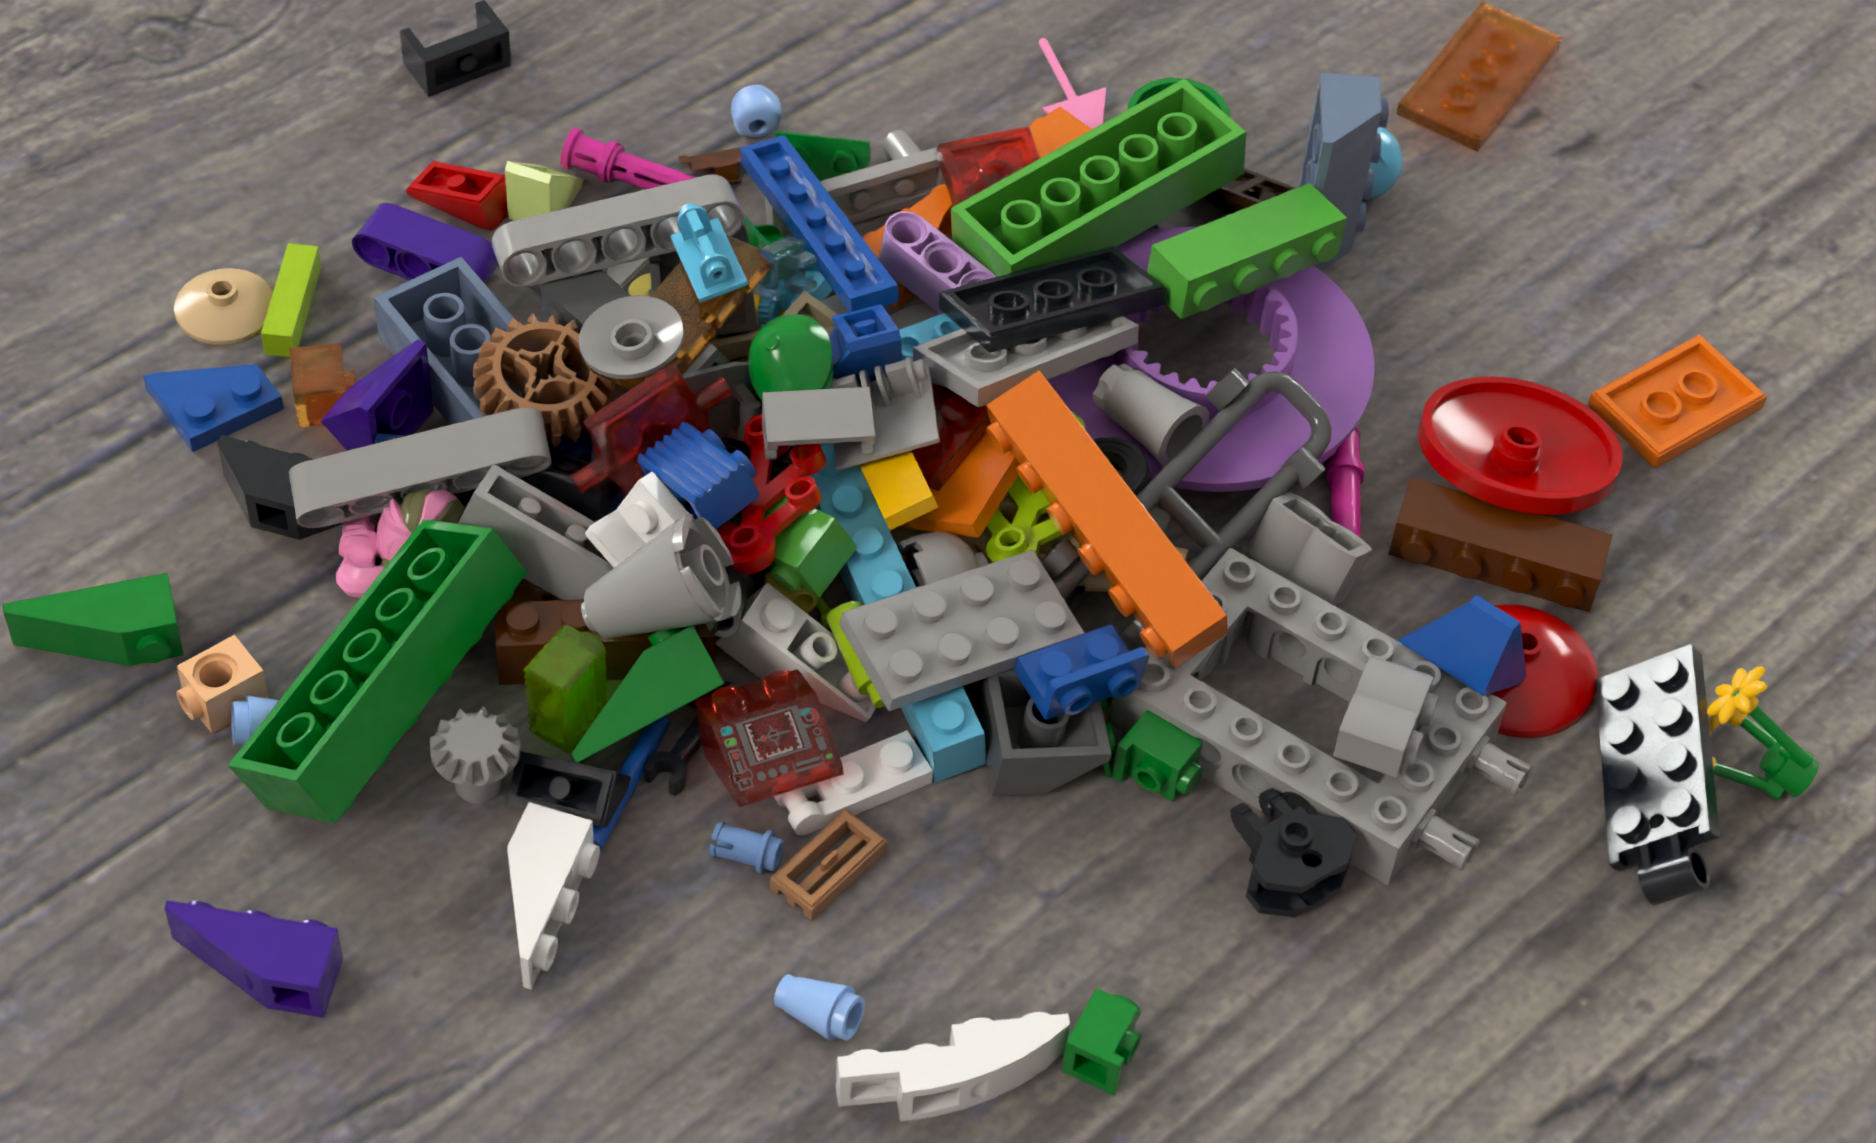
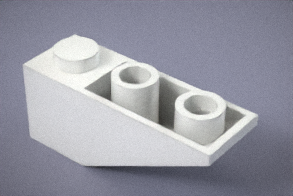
[715,582,876,722]
[507,802,600,990]

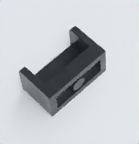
[400,0,512,97]

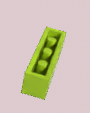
[261,243,321,358]

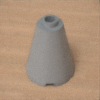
[581,514,741,639]

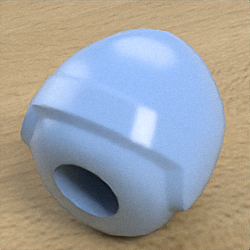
[731,85,782,138]

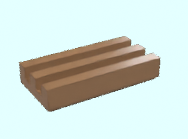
[770,809,887,921]

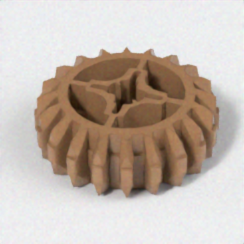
[473,313,615,448]

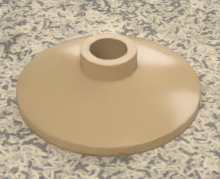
[174,268,273,345]

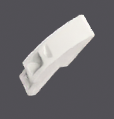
[836,1012,1070,1122]

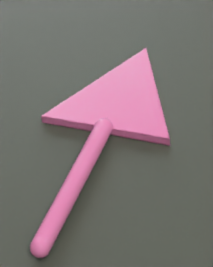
[1039,38,1106,129]

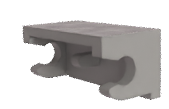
[762,387,875,460]

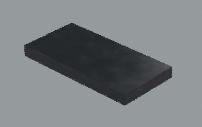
[939,246,1167,353]

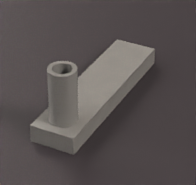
[765,130,949,243]

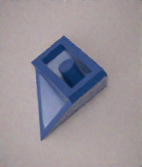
[829,304,902,385]
[1397,594,1526,696]

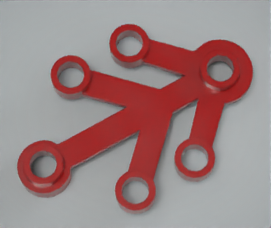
[716,414,826,574]

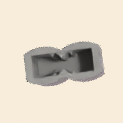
[1246,492,1372,605]
[1333,656,1439,778]

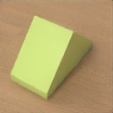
[505,161,584,221]

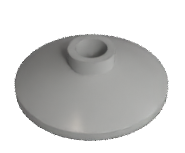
[579,296,684,379]

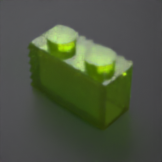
[523,625,608,754]

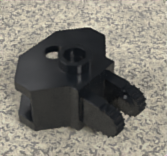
[1230,788,1357,918]

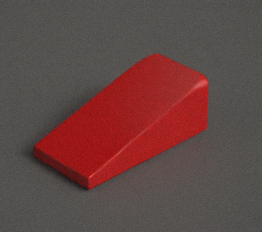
[406,161,508,231]

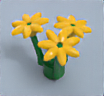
[1707,666,1819,800]

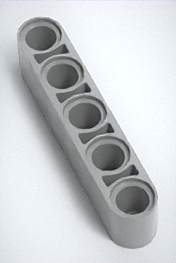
[492,175,744,287]
[288,408,551,528]

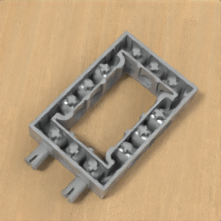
[1109,548,1533,886]

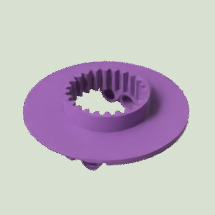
[1047,227,1375,492]

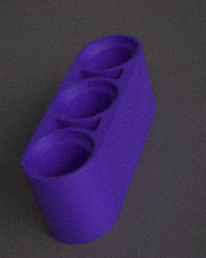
[352,203,499,284]

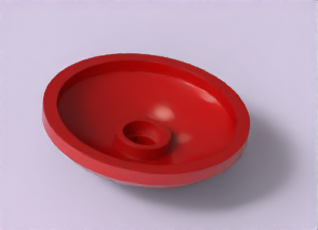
[1491,604,1598,738]

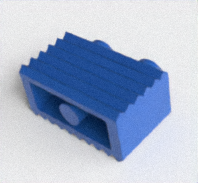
[637,422,760,530]

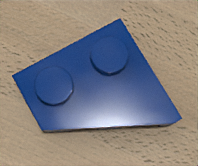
[143,364,284,452]

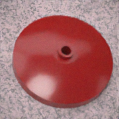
[1418,376,1622,515]

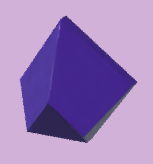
[321,339,434,451]

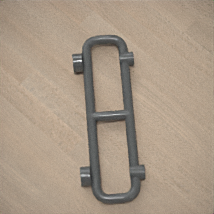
[1041,367,1332,651]

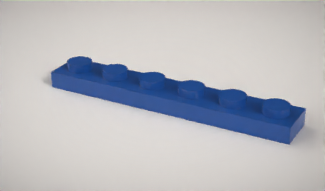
[740,135,899,312]

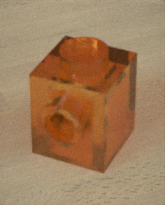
[289,343,356,427]

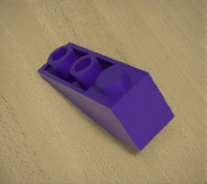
[164,900,343,1018]

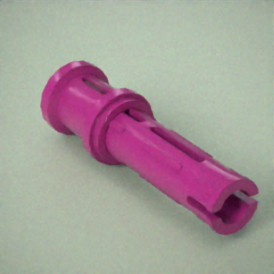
[560,127,696,190]

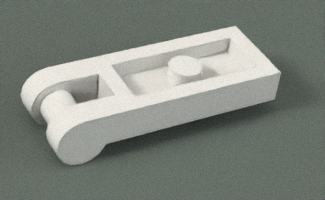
[770,730,933,836]

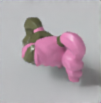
[336,489,466,598]

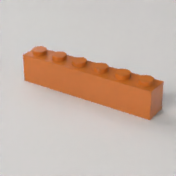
[986,370,1228,669]

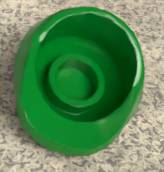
[748,314,833,400]

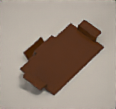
[678,142,757,185]

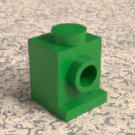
[1112,710,1203,802]
[1062,988,1142,1096]

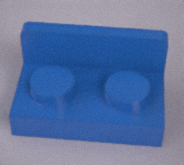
[1014,624,1149,720]

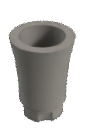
[1093,363,1210,467]

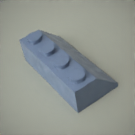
[1299,73,1389,271]

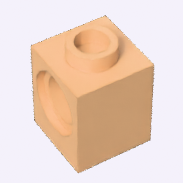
[176,635,269,734]

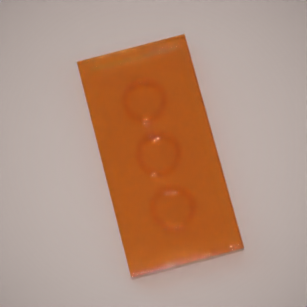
[1397,2,1562,152]

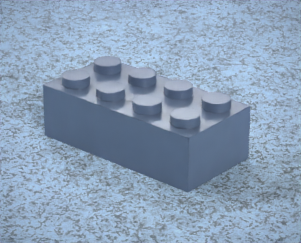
[374,257,552,425]

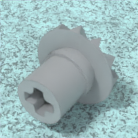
[430,706,521,804]

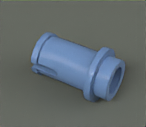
[709,821,784,874]

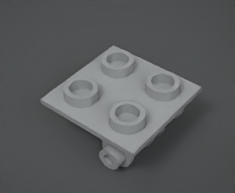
[831,357,940,470]

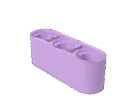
[879,211,997,314]

